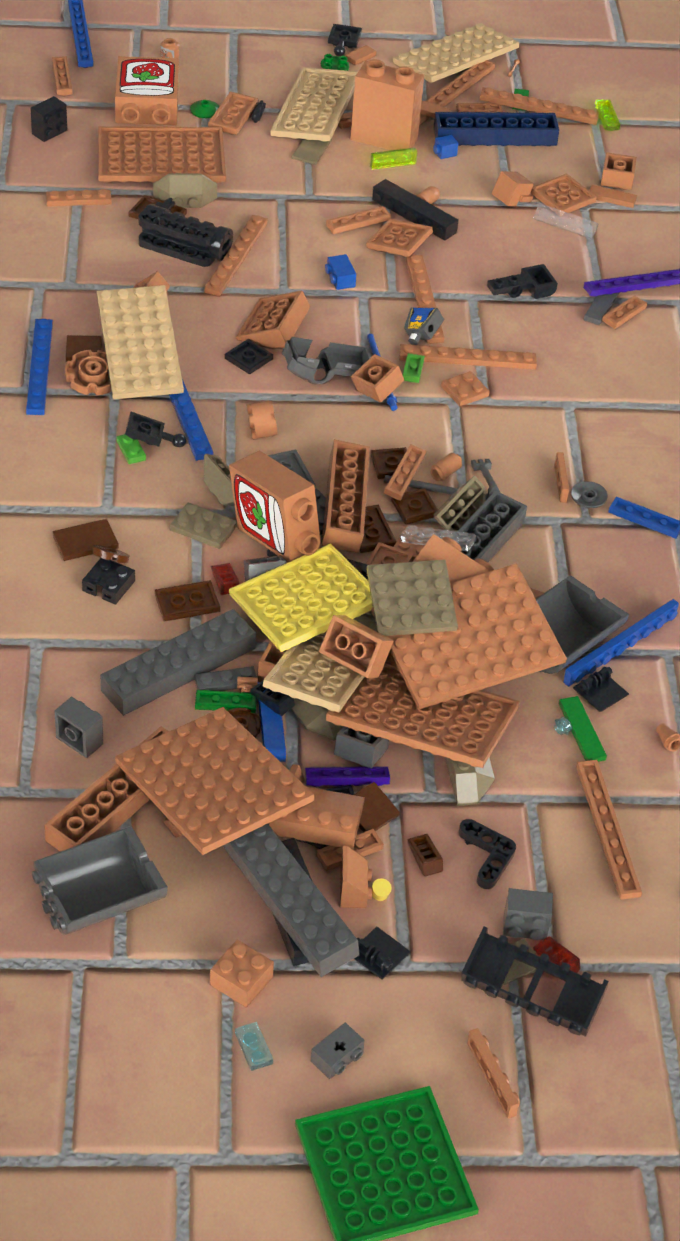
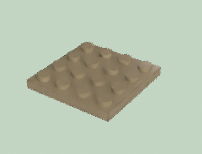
[367,560,458,636]

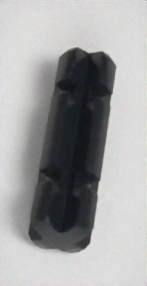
[252,100,266,123]

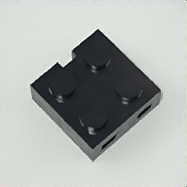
[82,558,135,605]

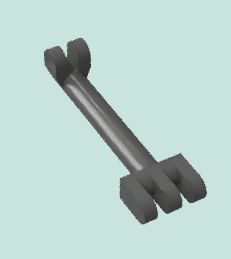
[471,459,500,498]

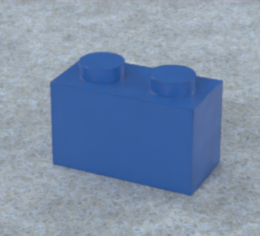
[325,254,357,290]

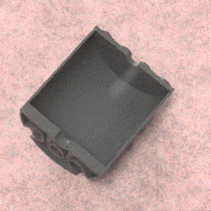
[536,575,629,674]
[32,826,168,935]

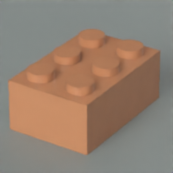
[319,615,394,678]

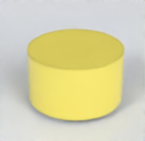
[372,878,392,901]

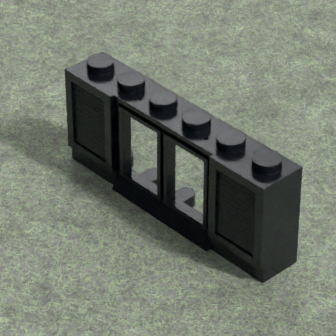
[461,926,609,1037]

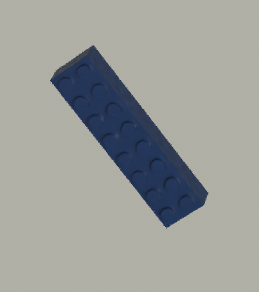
[433,112,560,146]

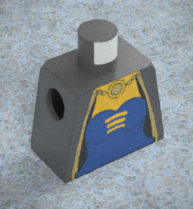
[404,307,444,345]

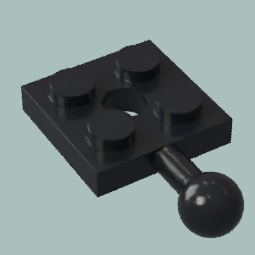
[328,24,362,57]
[125,411,186,447]

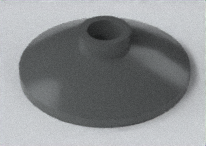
[571,481,608,508]

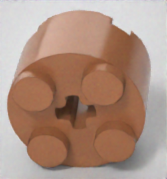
[246,400,277,439]

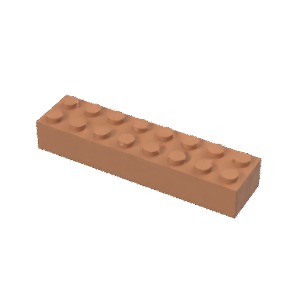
[321,439,370,553]
[44,726,169,852]

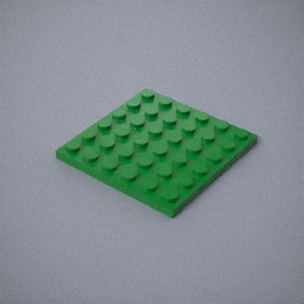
[295,1086,479,1241]

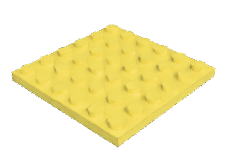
[229,544,373,652]

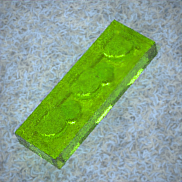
[595,100,620,131]
[370,148,417,170]

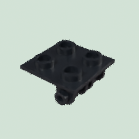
[573,667,629,712]
[354,927,411,980]

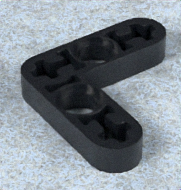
[458,819,516,889]

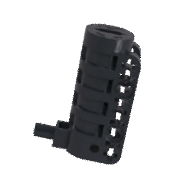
[138,198,233,267]

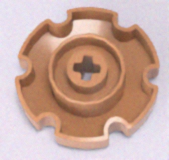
[65,350,112,395]

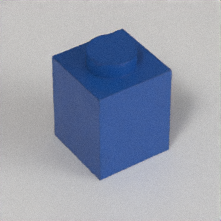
[433,135,459,159]

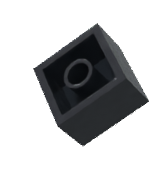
[30,96,68,142]

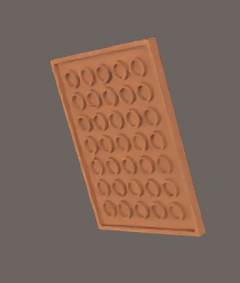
[98,126,226,183]
[371,563,567,710]
[326,662,520,768]
[115,707,314,855]

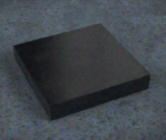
[225,339,273,375]

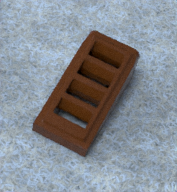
[408,834,443,876]

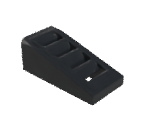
[250,680,295,716]

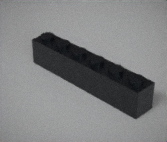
[372,179,459,241]

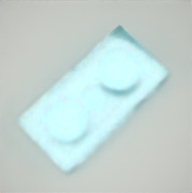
[235,1022,273,1071]

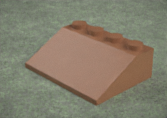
[236,290,310,349]
[269,787,365,850]

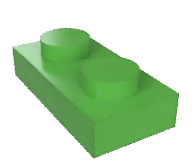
[403,353,425,383]
[116,434,146,464]

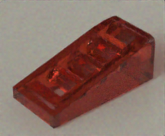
[211,563,240,595]
[533,936,581,973]

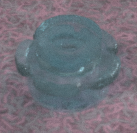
[554,717,573,736]

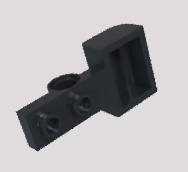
[487,264,558,299]

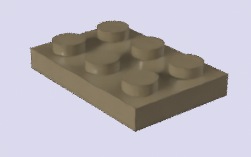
[170,502,237,549]

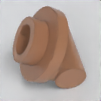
[237,676,258,693]

